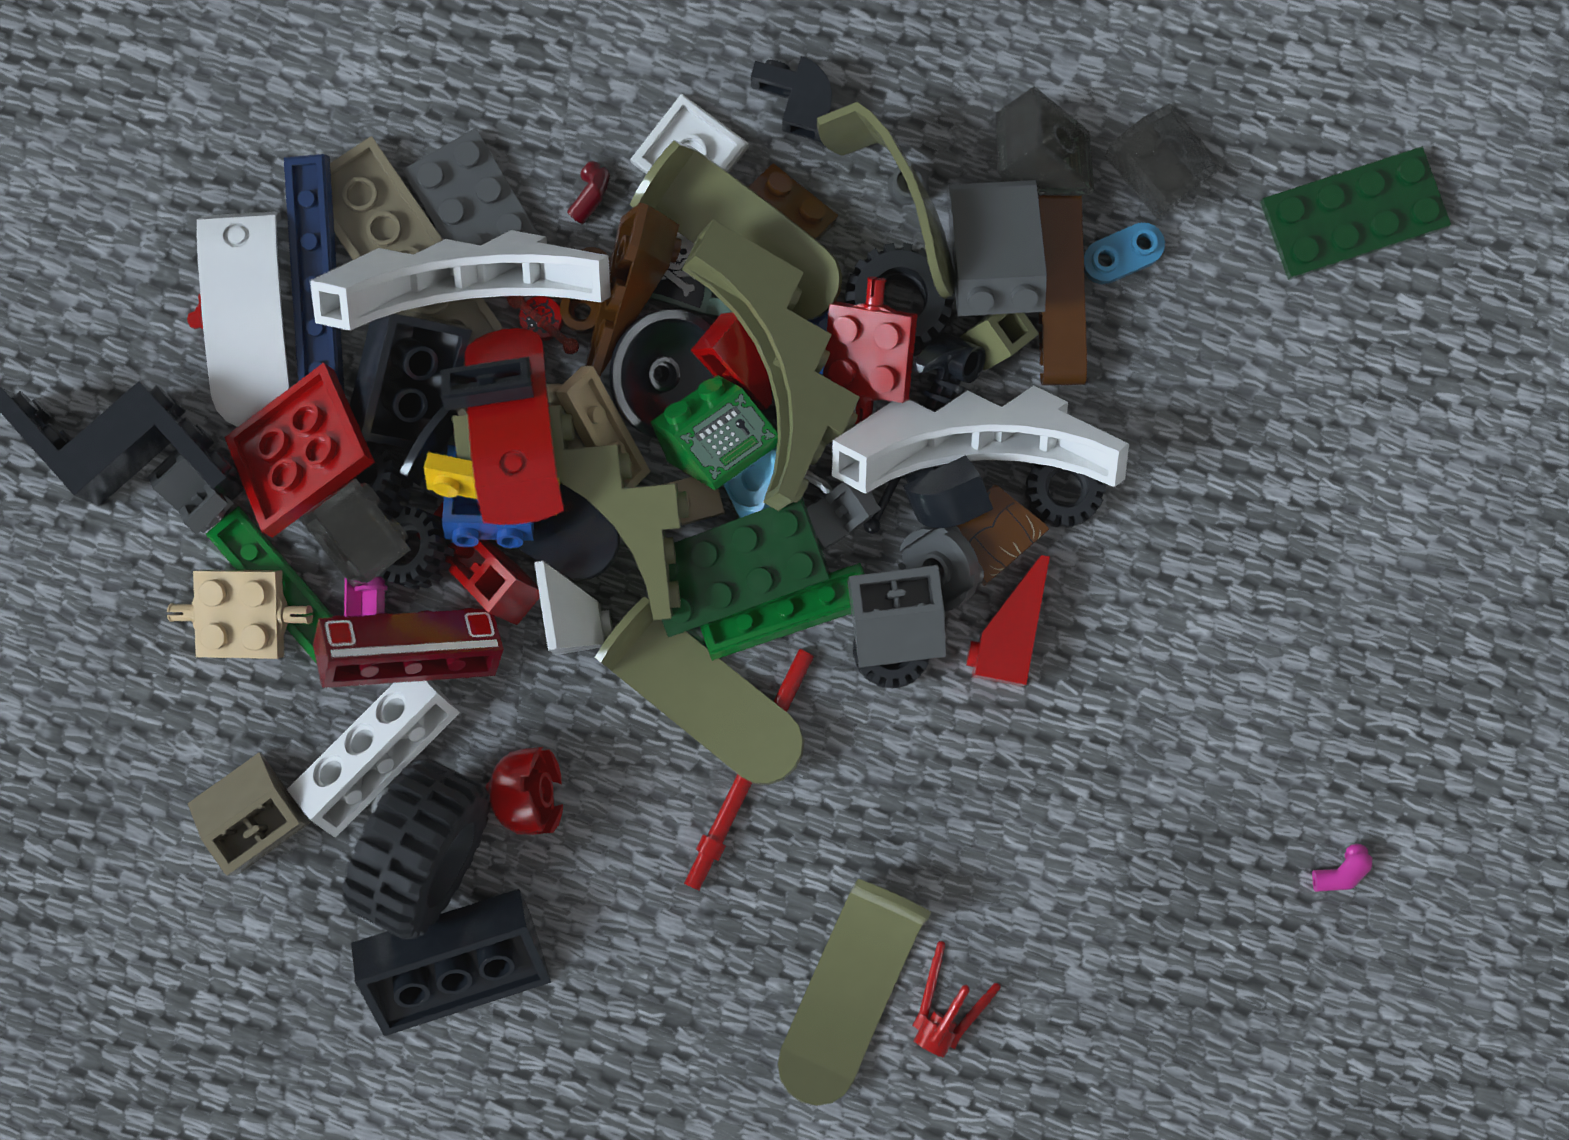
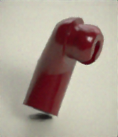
[567,161,610,224]

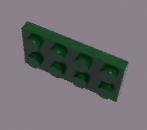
[1260,146,1451,280]
[662,497,832,638]

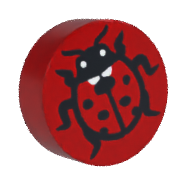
[519,296,563,341]

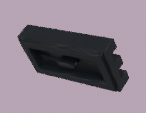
[441,357,534,411]

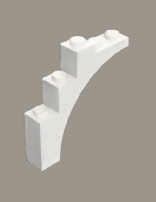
[310,230,611,330]
[832,385,1129,494]

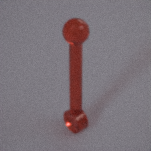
[507,296,579,355]

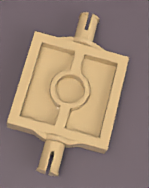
[167,569,313,659]

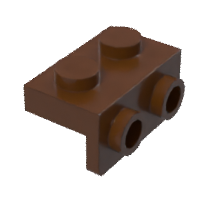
[748,163,839,241]

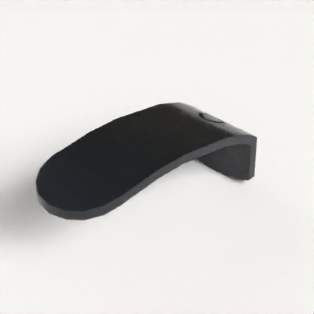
[400,406,620,581]

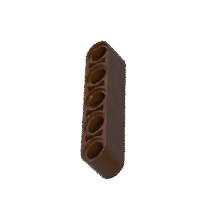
[1036,179,1087,386]

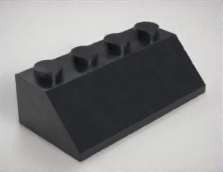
[351,889,551,1036]

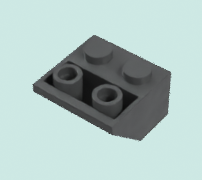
[847,565,946,668]

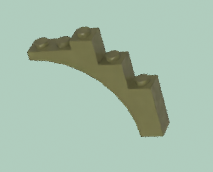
[682,220,860,511]
[452,405,689,620]

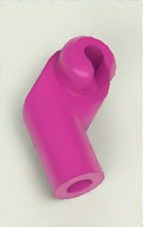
[1312,844,1373,892]

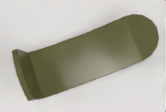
[817,102,955,299]
[630,140,842,320]
[594,596,804,785]
[777,879,931,1106]

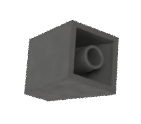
[948,180,1047,316]

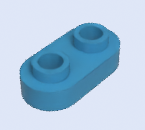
[1084,223,1165,284]

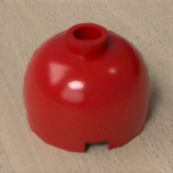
[485,747,563,835]

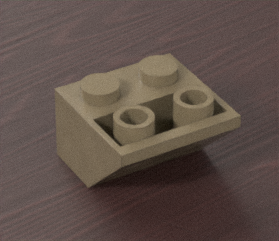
[187,752,310,876]

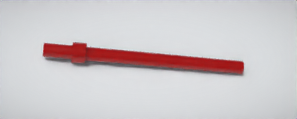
[684,649,814,891]

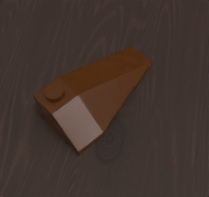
[585,203,682,378]

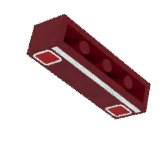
[313,608,504,688]

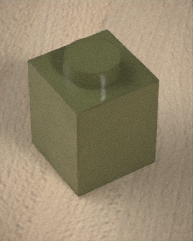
[960,313,1039,371]

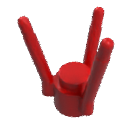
[912,941,1001,1058]

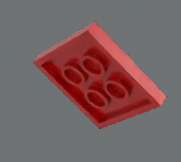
[224,363,374,538]

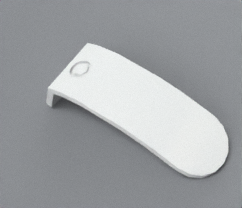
[197,212,290,427]

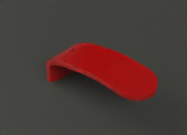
[465,328,564,525]

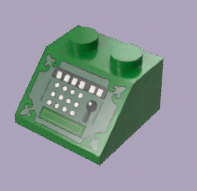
[651,375,778,490]

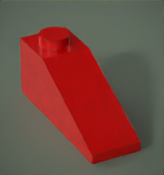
[416,503,540,625]
[966,555,1050,687]

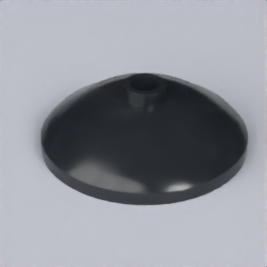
[609,310,714,438]

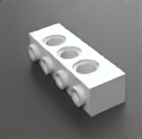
[287,680,460,838]

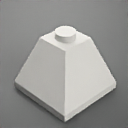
[534,561,613,655]

